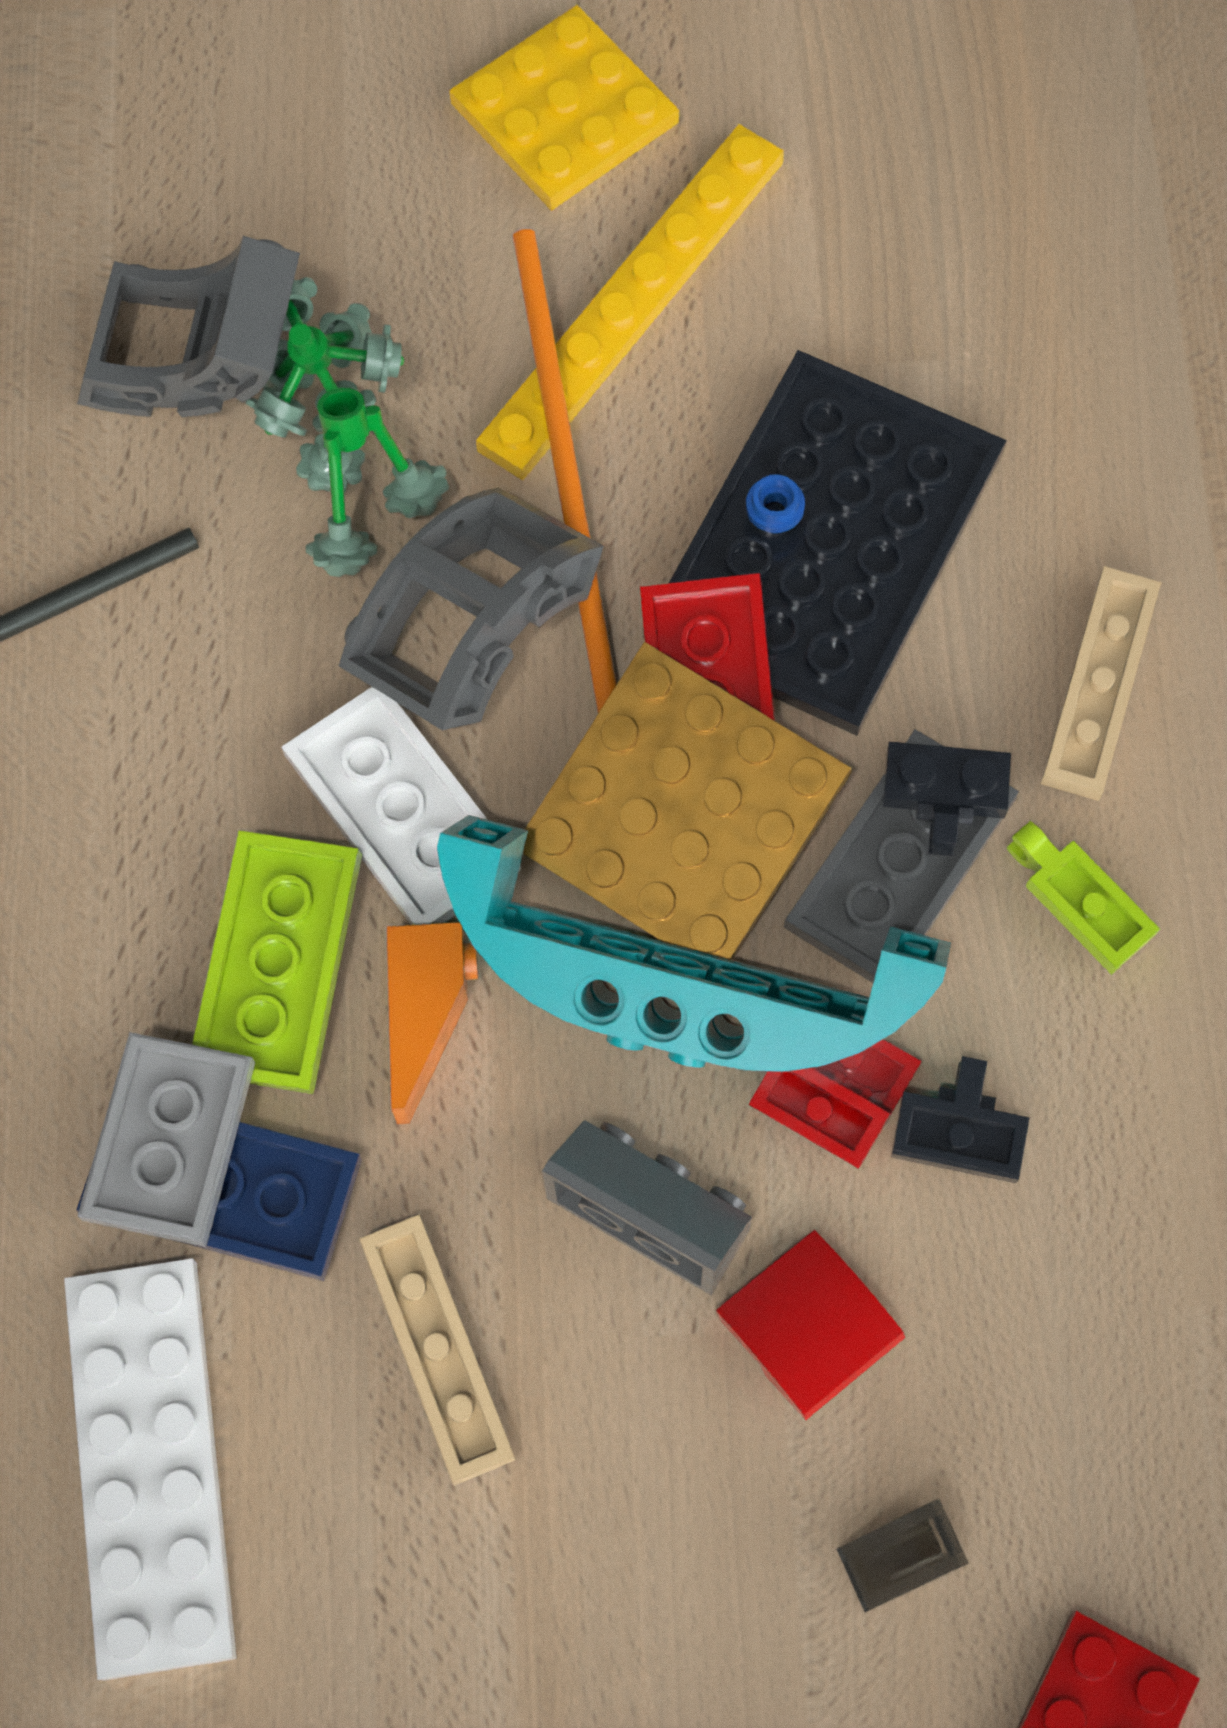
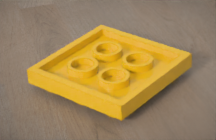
[449,5,679,211]

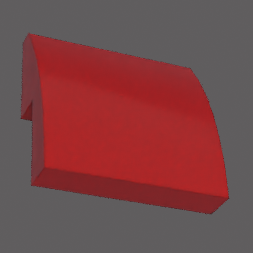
[748,1039,922,1169]
[716,1230,906,1420]

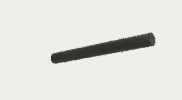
[0,527,199,642]

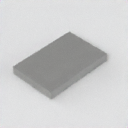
[77,1032,255,1247]

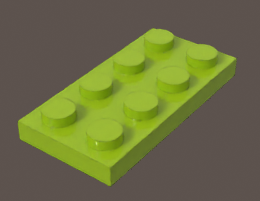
[192,830,362,1094]

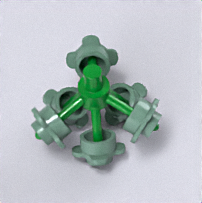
[245,277,405,438]

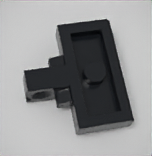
[882,741,1011,857]
[891,1056,1030,1183]

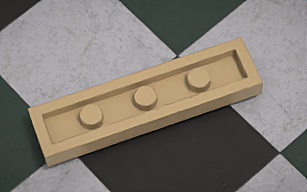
[1041,566,1161,801]
[359,1215,516,1486]

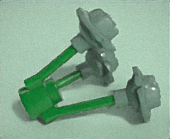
[296,388,449,577]

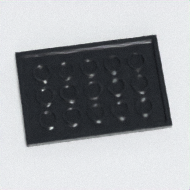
[643,350,1007,736]

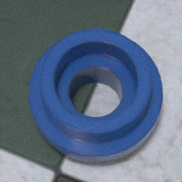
[746,475,805,533]

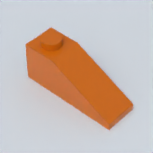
[387,922,479,1124]

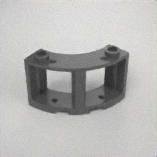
[77,236,300,417]
[338,487,604,731]

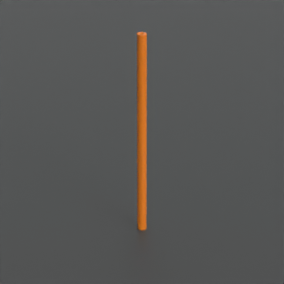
[513,229,617,713]

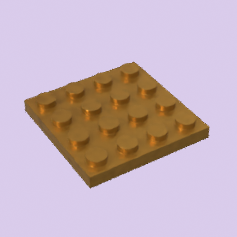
[523,642,852,961]

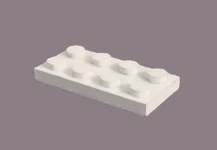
[282,687,521,925]

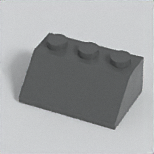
[542,1120,752,1296]

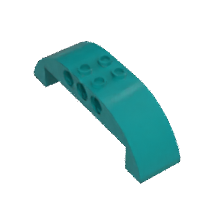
[437,815,952,1072]

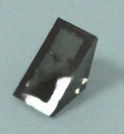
[837,1499,969,1613]

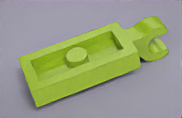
[1007,821,1160,975]

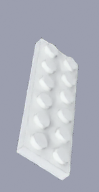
[64,1258,237,1681]

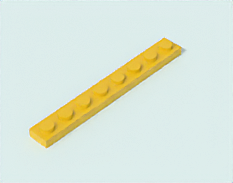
[476,124,784,481]

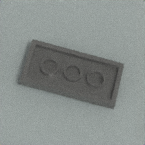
[784,729,1019,983]

